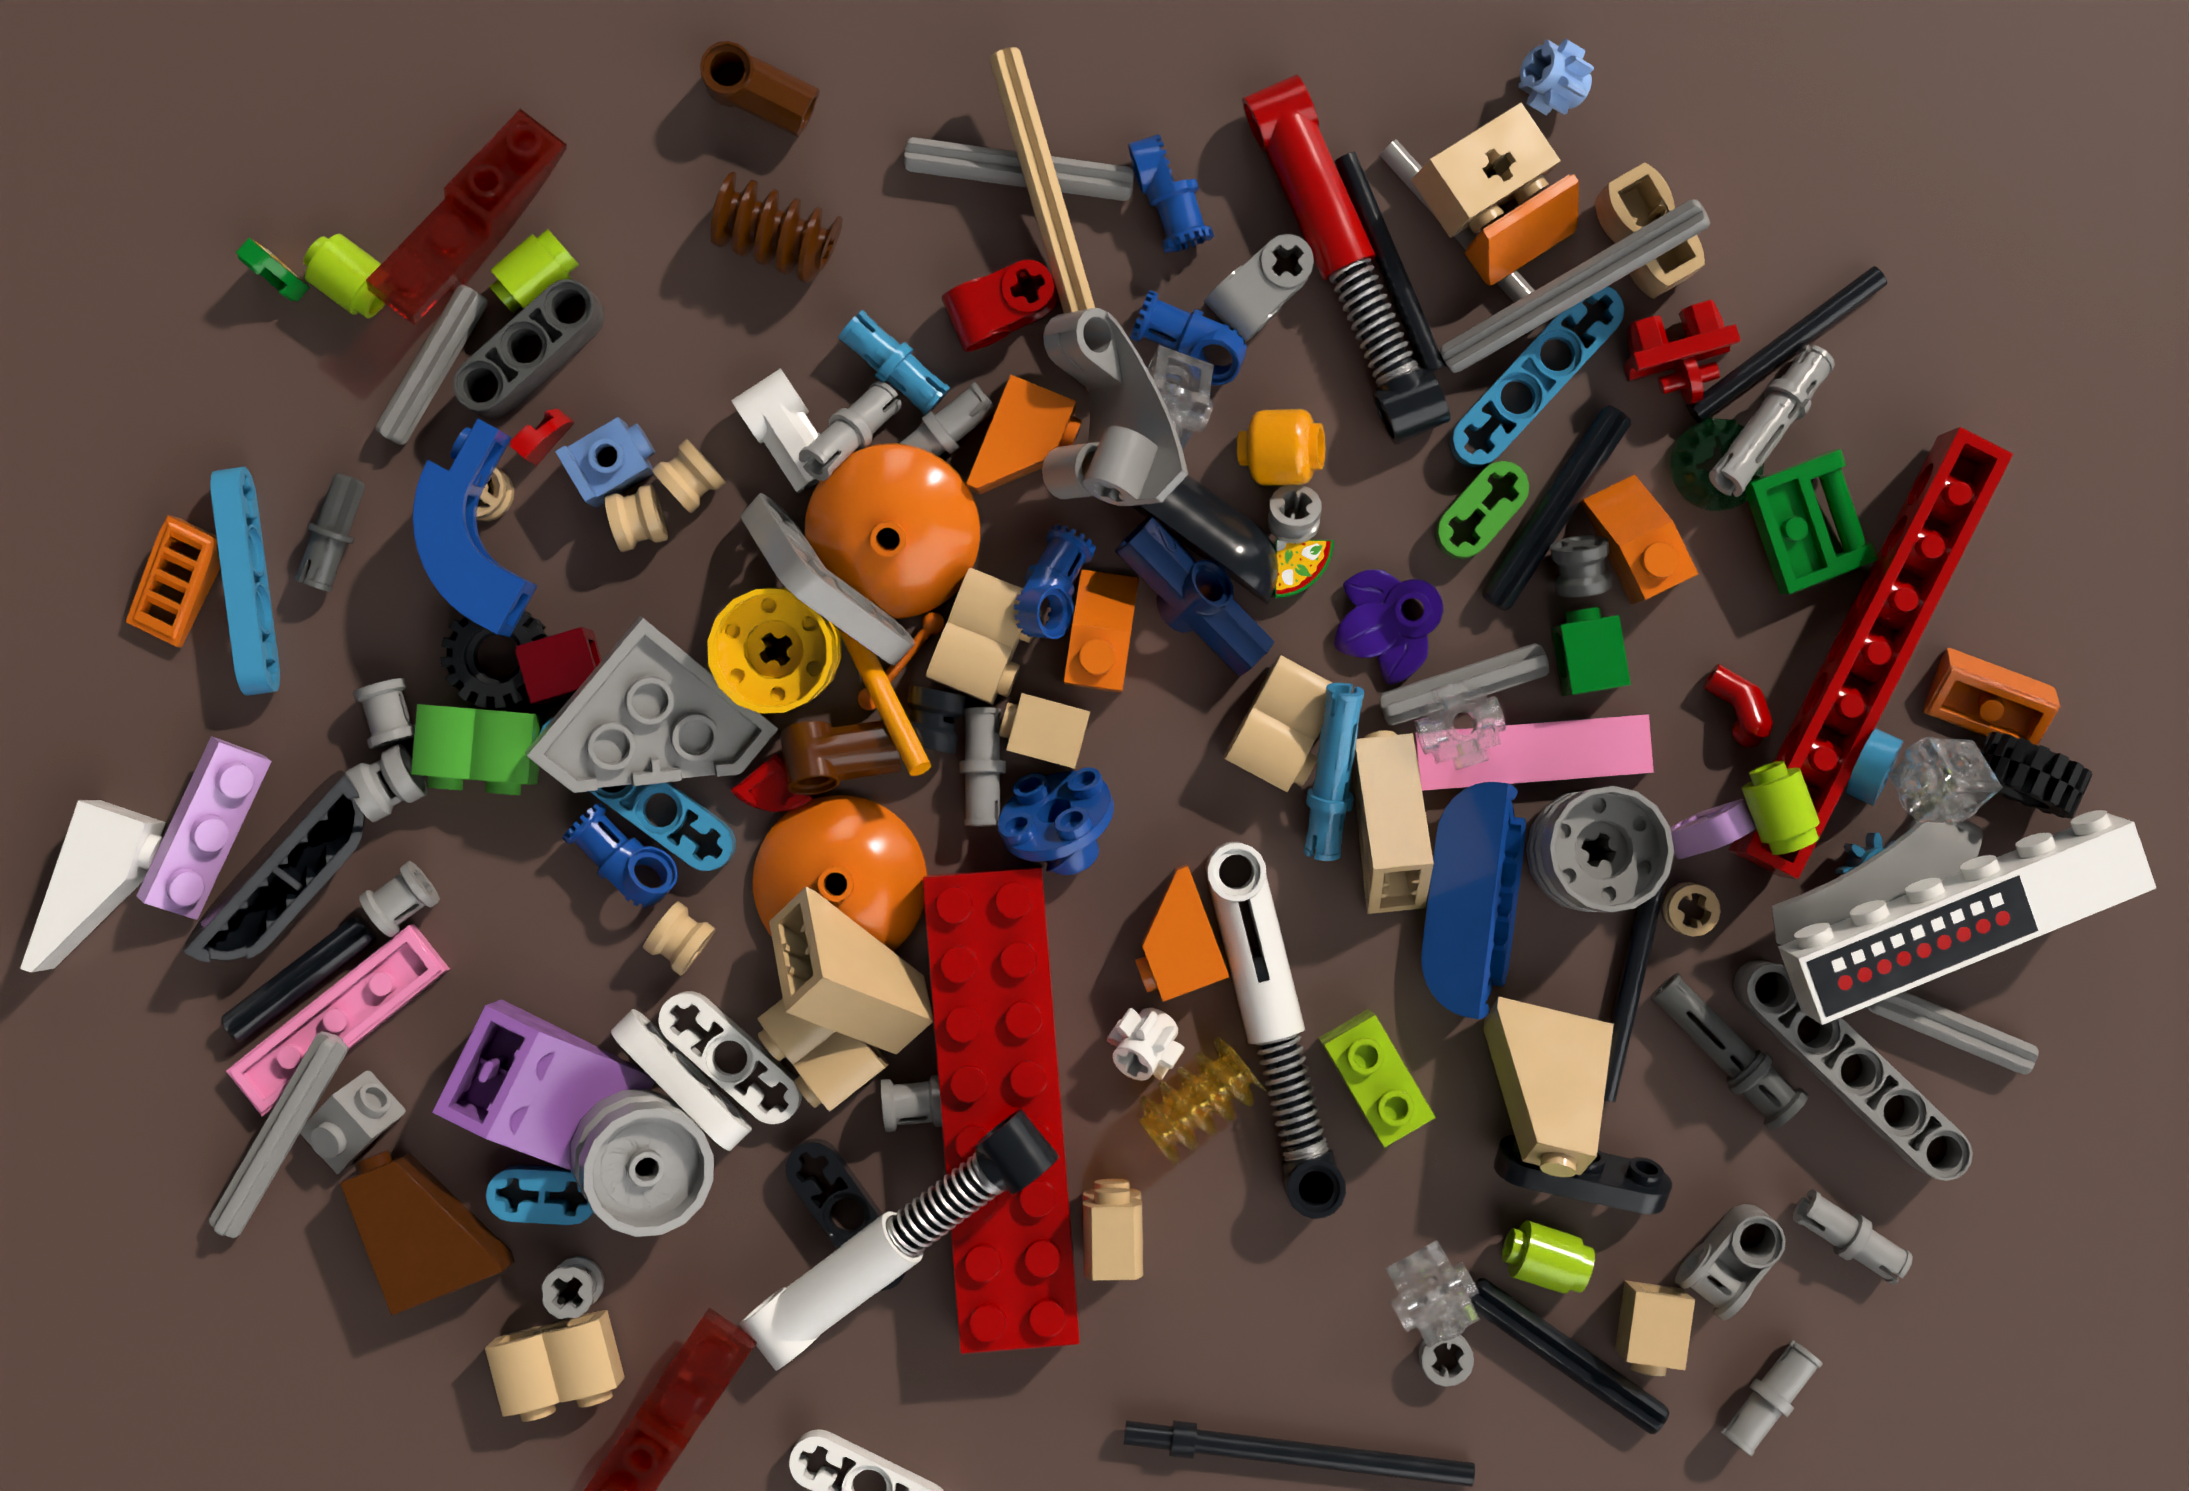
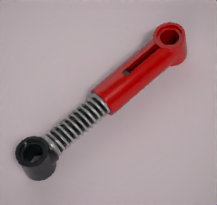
[1242,74,1451,445]

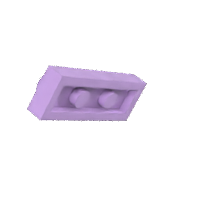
[136,736,272,920]

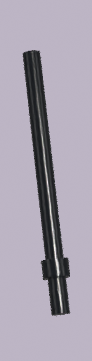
[1123,1420,1475,1487]

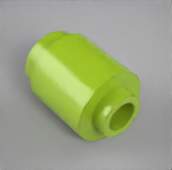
[489,229,579,313]
[303,234,396,319]
[1741,761,1820,855]
[1502,1220,1595,1294]

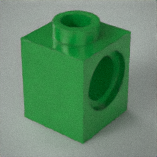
[1551,607,1631,697]

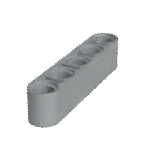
[1733,959,1973,1181]

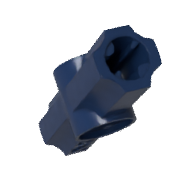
[1115,516,1275,676]

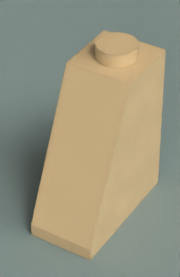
[1352,730,1434,914]
[769,887,934,1055]
[1483,997,1614,1177]

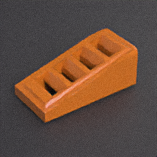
[126,515,221,648]

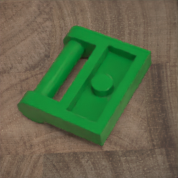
[1745,448,1878,595]

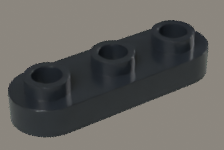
[1494,1135,1672,1214]

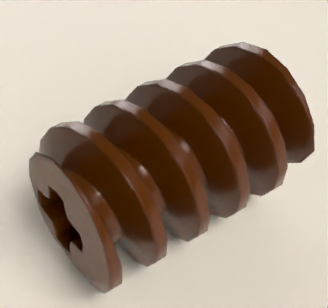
[710,172,843,283]

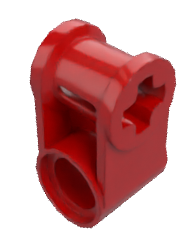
[941,259,1058,352]

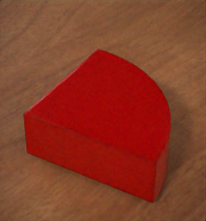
[509,409,575,466]
[730,754,814,812]

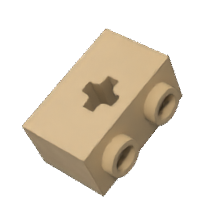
[1411,102,1561,238]

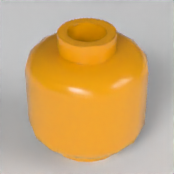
[1237,409,1325,486]

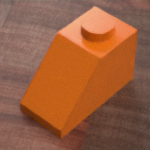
[966,374,1083,495]
[1581,474,1699,605]
[1064,569,1139,693]
[1135,864,1229,1002]

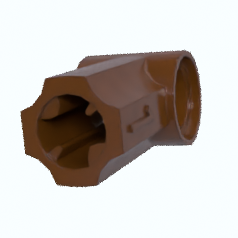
[700,41,820,138]
[780,720,901,795]

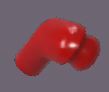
[1703,664,1773,748]

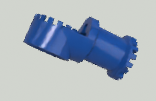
[1128,134,1214,253]
[1130,290,1247,385]
[1014,524,1096,639]
[562,803,678,908]

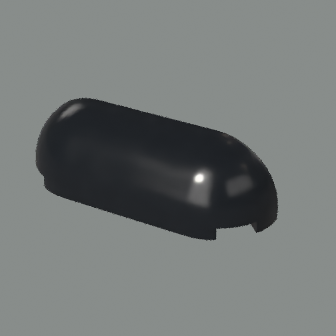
[1130,475,1278,605]
[183,770,365,963]

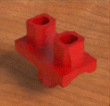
[1623,299,1741,404]

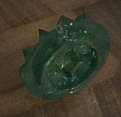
[1671,417,1764,511]

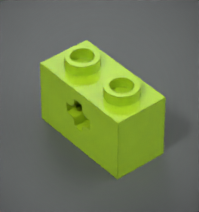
[1318,1009,1436,1148]

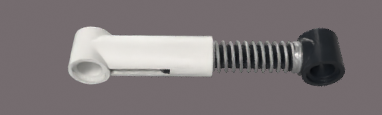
[1205,842,1346,1219]
[739,1108,1059,1371]

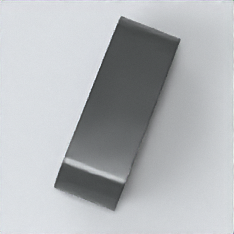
[453,279,605,419]

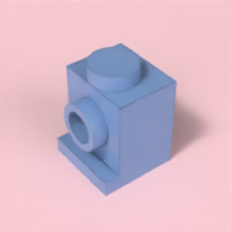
[555,417,655,508]

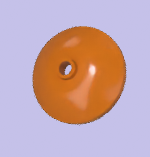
[805,443,981,619]
[753,795,928,951]

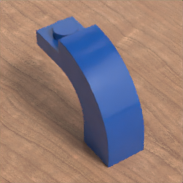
[413,418,538,638]

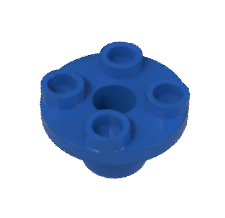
[998,767,1114,875]

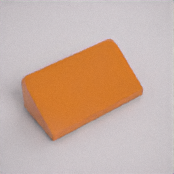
[1465,174,1579,286]
[1923,648,2061,745]

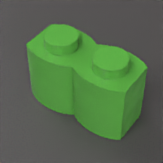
[411,704,544,795]

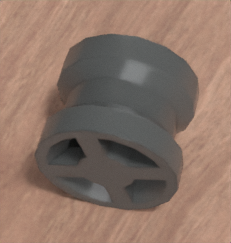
[1550,535,1613,597]

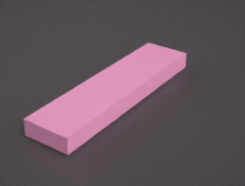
[1414,714,1654,791]
[226,924,450,1116]

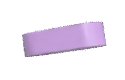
[1670,799,1756,859]

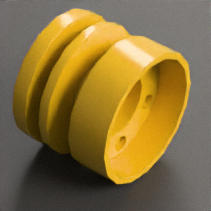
[707,587,842,713]

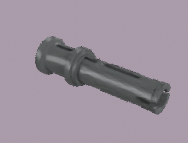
[1651,973,1809,1131]

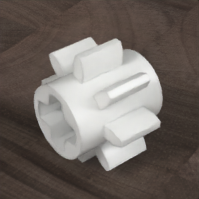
[1107,1008,1185,1080]

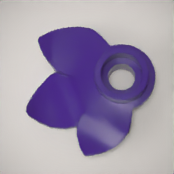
[1334,569,1444,684]

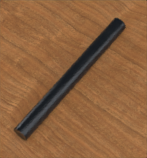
[1334,152,1446,373]
[1686,266,1887,423]
[1604,878,1668,1102]

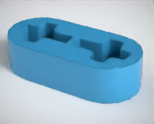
[1846,728,1903,806]
[486,1165,594,1225]

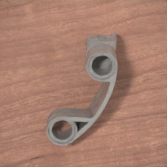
[1042,308,1188,506]
[1771,803,1983,945]

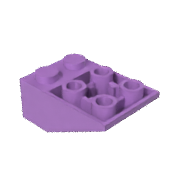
[432,999,655,1171]

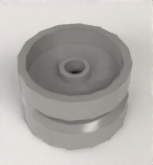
[571,1089,714,1237]

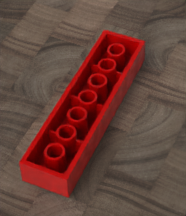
[923,866,1080,1354]

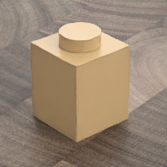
[999,693,1090,769]
[1615,1280,1695,1376]

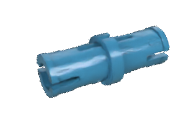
[838,310,950,415]

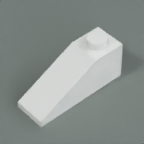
[20,800,166,973]

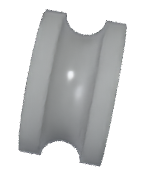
[1268,485,1322,544]
[1418,1328,1474,1387]

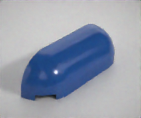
[1421,782,1526,1019]

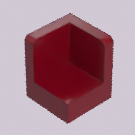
[515,627,602,705]

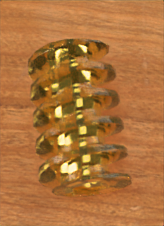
[1138,1037,1267,1166]

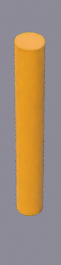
[839,629,931,776]

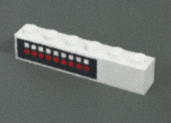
[1778,810,2156,1025]

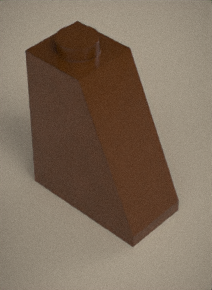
[340,1150,515,1316]

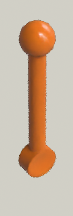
[858,612,945,711]

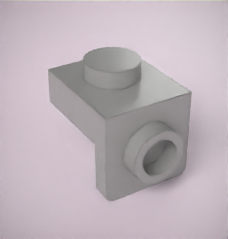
[300,1071,406,1174]

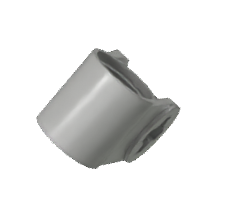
[1204,234,1314,343]
[1675,1204,1786,1321]

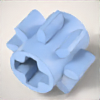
[1518,39,1594,115]

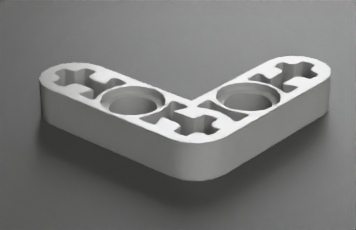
[740,493,915,666]

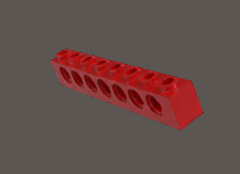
[1728,427,2013,879]

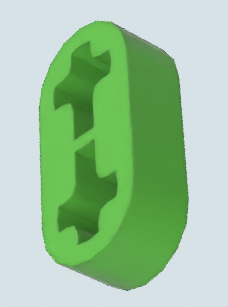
[1435,461,1529,560]

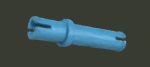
[1304,683,1364,861]

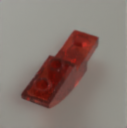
[366,108,567,326]
[584,1307,757,1491]

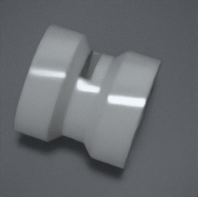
[345,744,428,822]

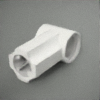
[731,368,820,494]

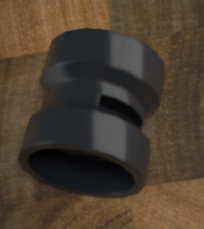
[906,685,967,754]

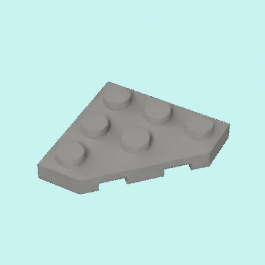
[525,616,778,793]

